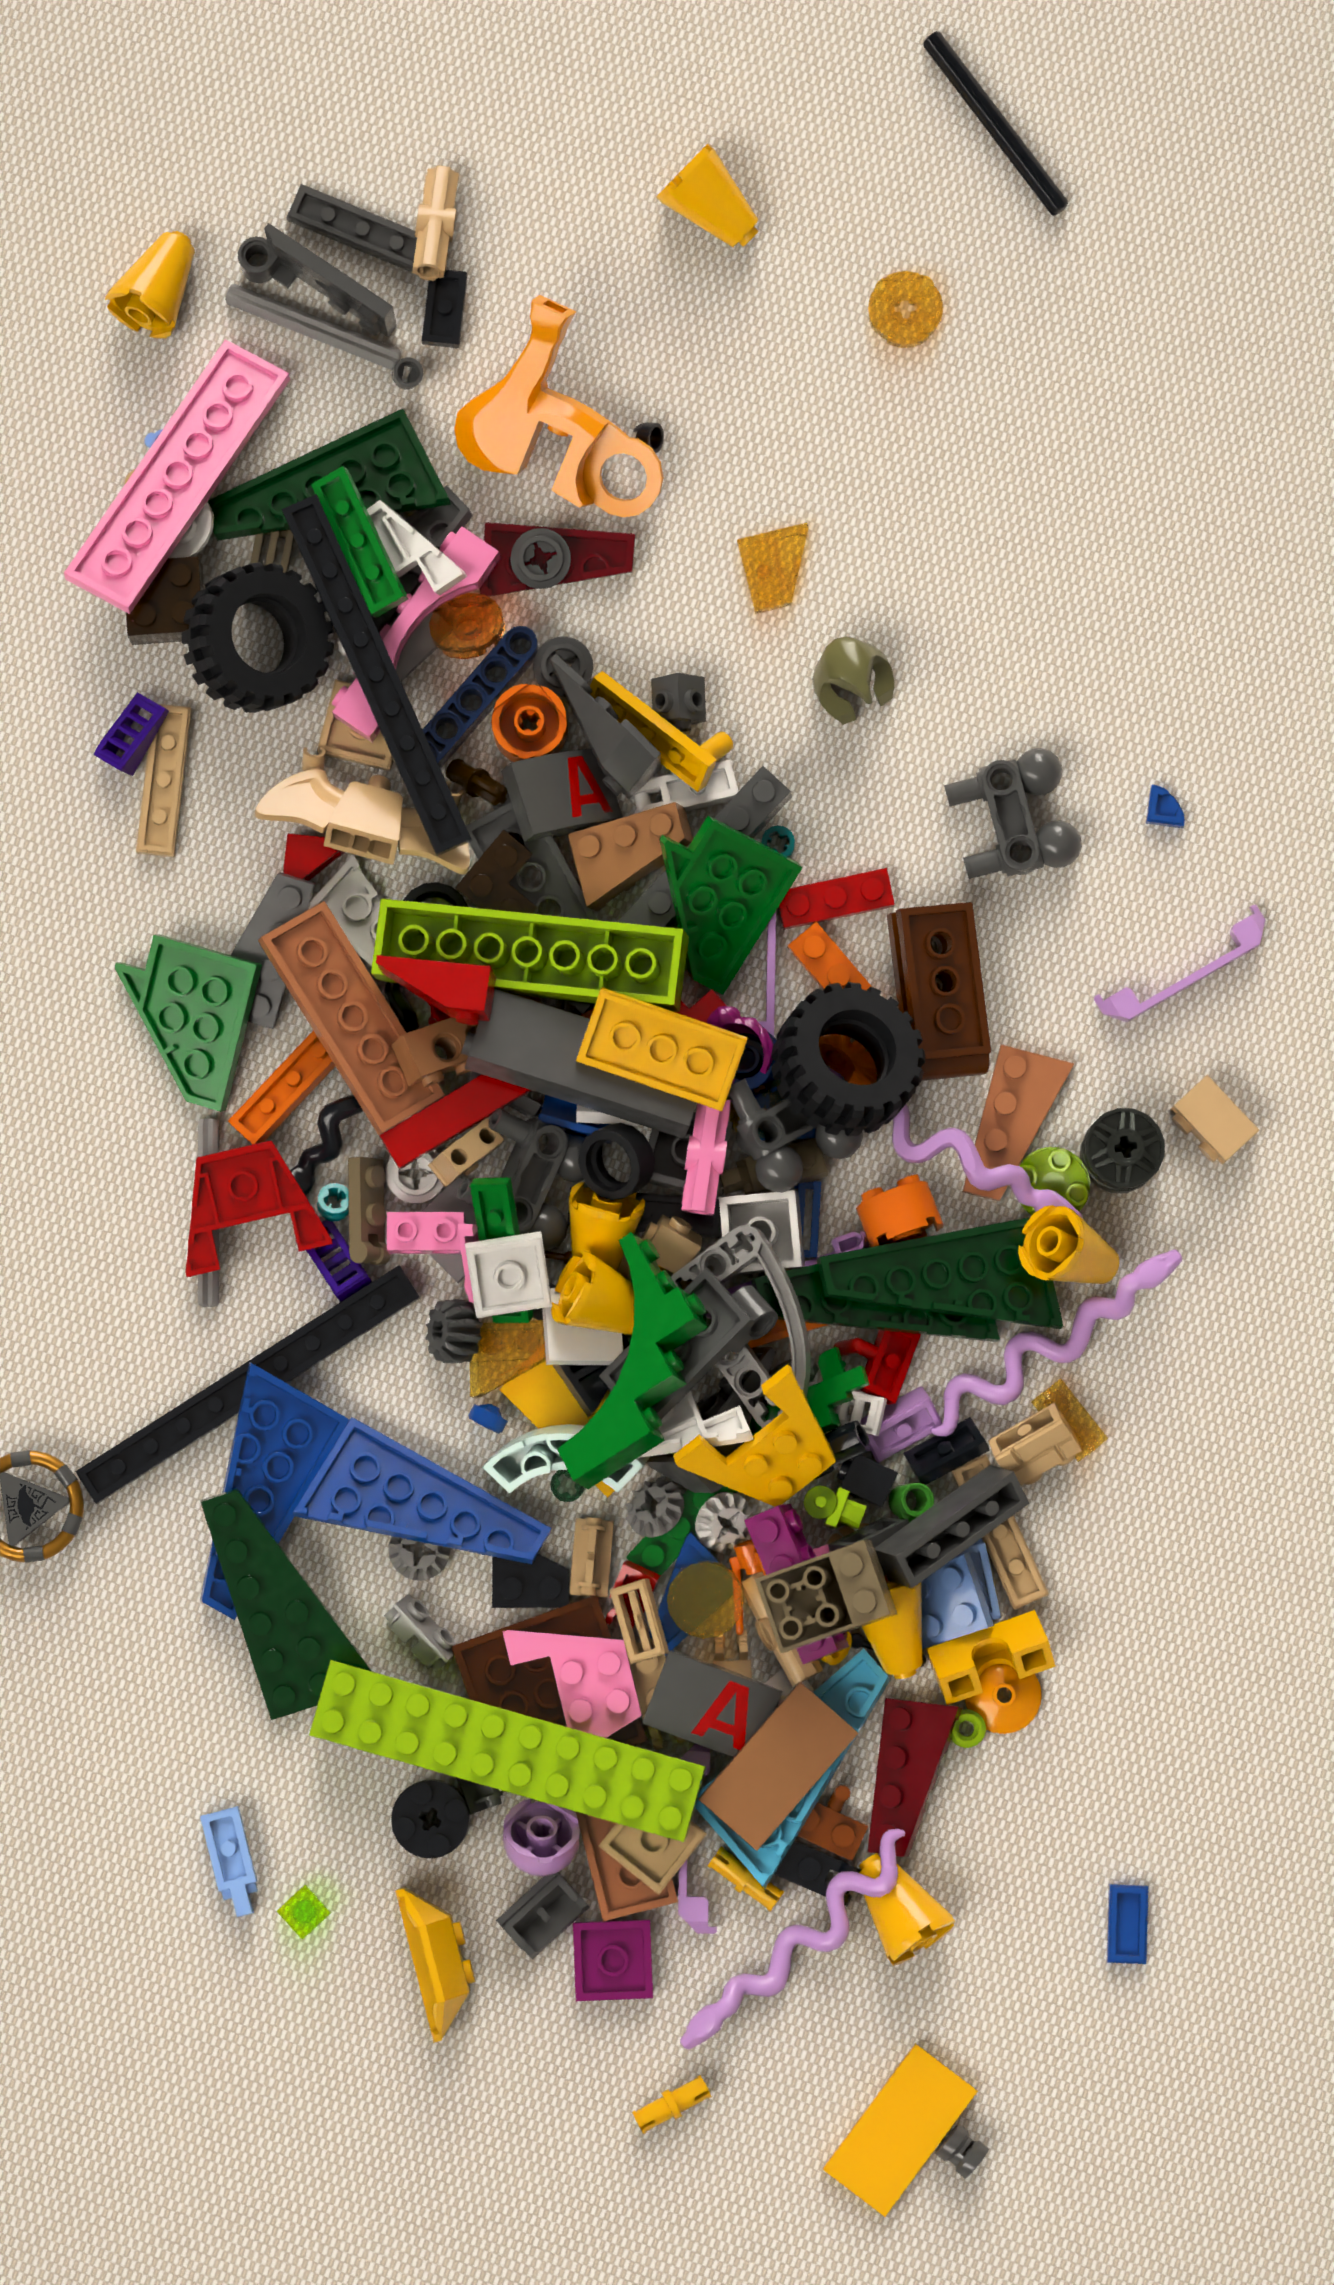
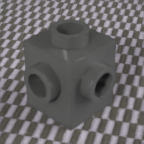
[651,673,706,732]

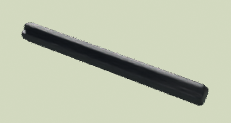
[923,31,1068,216]

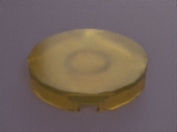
[667,1560,745,1639]

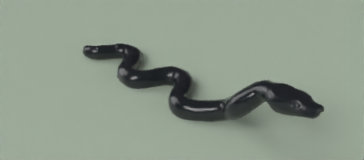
[290,982,419,1196]

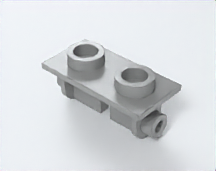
[384,1594,456,1672]

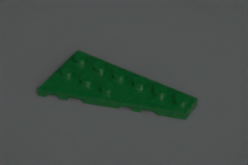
[207,408,451,541]
[817,1217,1064,1329]
[751,1264,1000,1342]
[200,1488,374,1720]

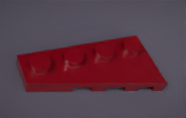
[479,522,635,598]
[867,1698,963,1857]

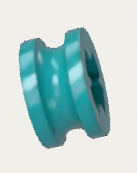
[761,825,795,857]
[317,1183,349,1222]

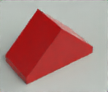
[283,833,345,881]

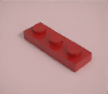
[778,868,895,930]

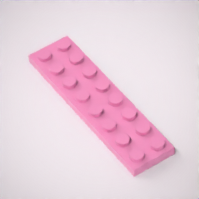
[64,339,290,614]

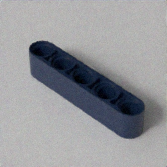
[422,626,538,769]

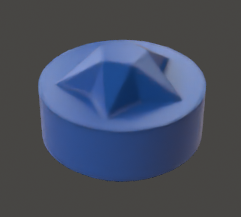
[468,1404,508,1434]

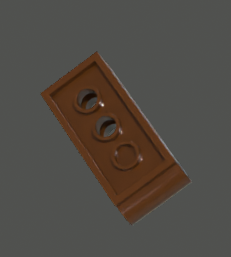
[887,902,991,1081]

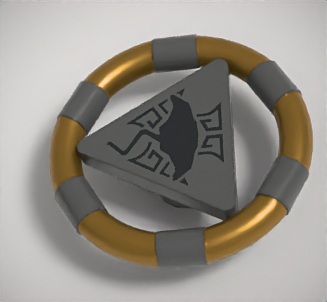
[0,1450,84,1563]

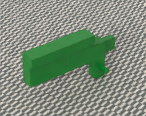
[743,1347,870,1443]

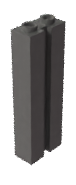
[461,989,696,1139]

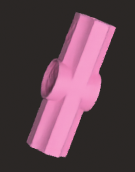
[681,1100,731,1215]

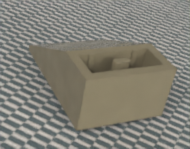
[755,1540,897,1653]

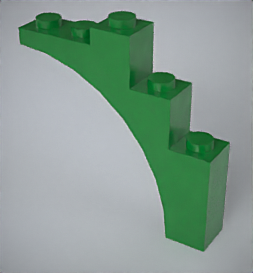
[557,1232,708,1489]

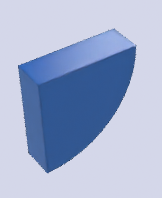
[1146,784,1185,828]

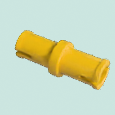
[708,1846,785,1911]
[632,2075,712,2134]

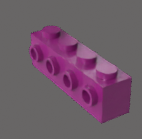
[744,1503,850,1664]

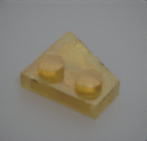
[737,523,808,614]
[470,1320,546,1399]

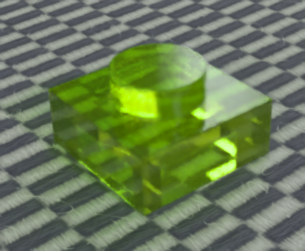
[277,1884,332,1940]

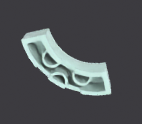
[482,1424,650,1493]

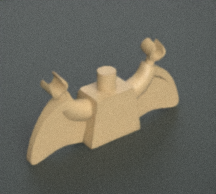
[255,746,470,874]

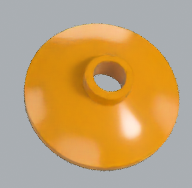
[965,1664,1041,1734]

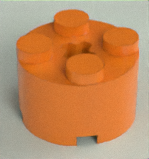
[491,684,568,762]
[856,1174,944,1247]

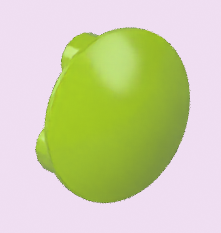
[1019,1147,1091,1215]

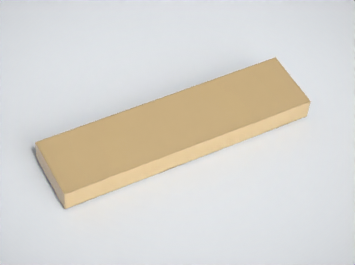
[136,704,192,858]
[951,1454,1049,1610]

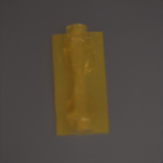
[1031,1378,1108,1462]

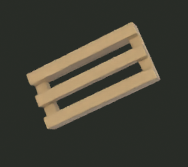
[610,1579,669,1664]

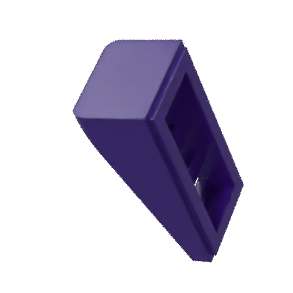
[93,692,169,776]
[306,1220,372,1302]

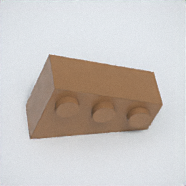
[568,802,693,912]

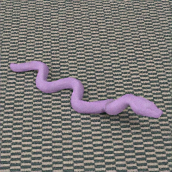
[828,1067,1082,1218]
[931,1249,1182,1437]
[680,1829,905,2049]

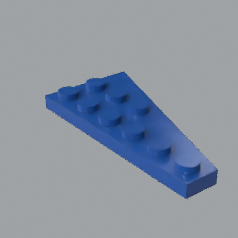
[200,1362,350,1620]
[293,1417,552,1564]

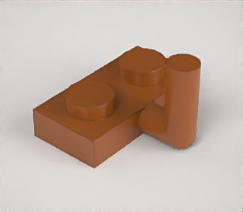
[797,1784,868,1861]

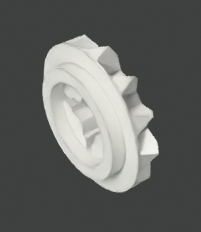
[385,1149,444,1204]
[695,1492,753,1553]

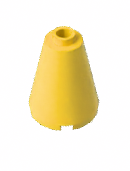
[656,143,759,247]
[105,231,195,339]
[569,1182,645,1271]
[1018,1205,1119,1284]
[551,1250,634,1335]
[862,1576,922,1679]
[859,1853,955,1966]

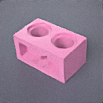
[387,1212,466,1254]

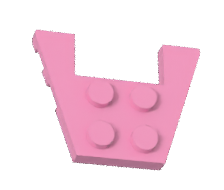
[503,1630,642,1738]

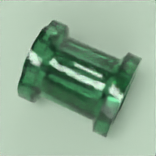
[550,1470,585,1502]

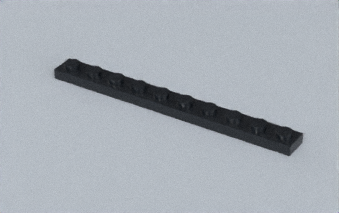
[282,494,472,856]
[75,1265,420,1504]

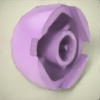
[503,1799,580,1876]

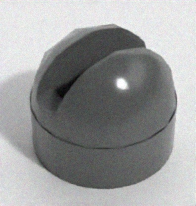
[392,357,423,389]

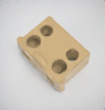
[428,1118,505,1187]

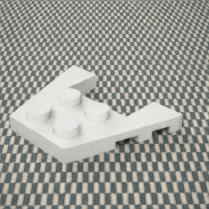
[338,500,468,657]
[638,1325,754,1458]

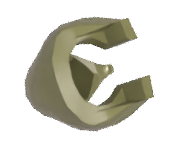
[812,636,894,725]

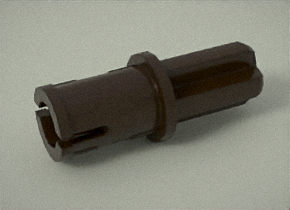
[446,758,508,806]

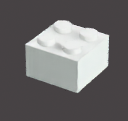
[719,1190,805,1275]

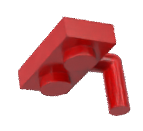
[833,1329,921,1405]

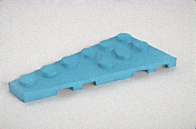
[695,1648,891,1889]

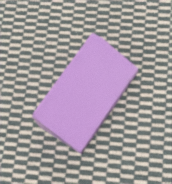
[860,1387,942,1463]

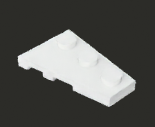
[308,855,380,970]

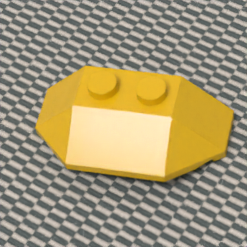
[395,1887,476,2043]

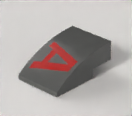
[501,749,623,843]
[642,1650,783,1757]

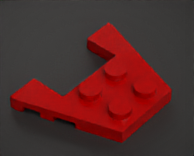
[185,1140,333,1277]

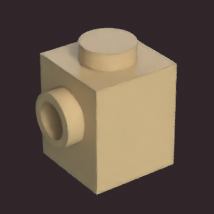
[641,1214,702,1274]

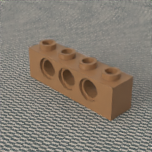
[391,995,542,1087]

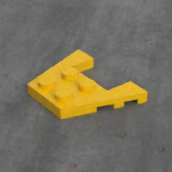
[673,1364,836,1507]

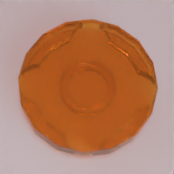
[429,593,505,659]

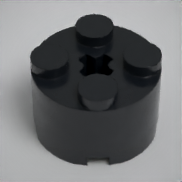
[391,1779,471,1858]

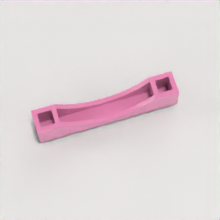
[332,526,501,743]

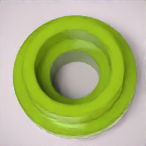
[950,1709,986,1748]

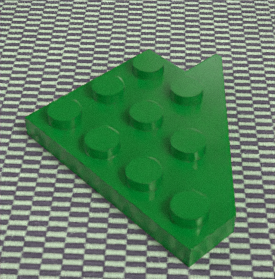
[659,816,803,995]
[115,934,262,1112]

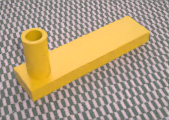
[590,671,733,792]

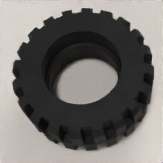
[182,562,334,713]
[771,982,925,1136]

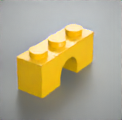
[926,1610,1056,1705]

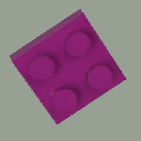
[573,1919,653,2001]

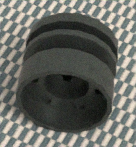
[1080,1108,1165,1193]

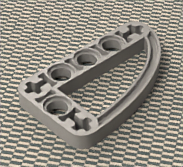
[671,1225,811,1428]

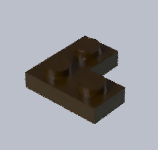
[455,830,538,914]

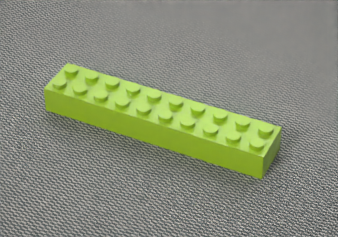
[309,1660,706,1842]

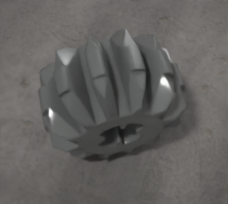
[425,1299,483,1364]

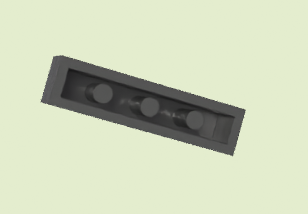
[875,1465,1029,1588]

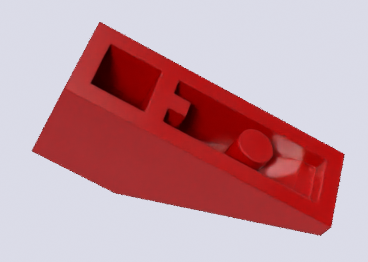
[376,955,496,1025]

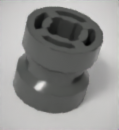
[935,2124,989,2179]

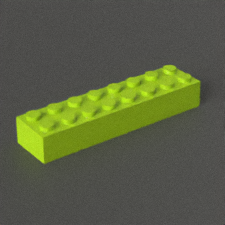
[371,898,689,1012]

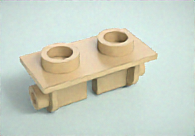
[569,1517,614,1598]

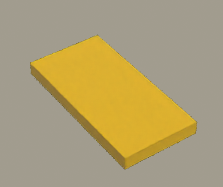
[576,987,748,1111]
[499,1344,615,1498]
[822,2043,978,2217]

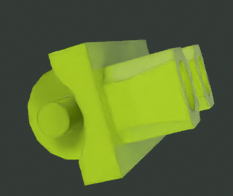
[803,1485,867,1529]

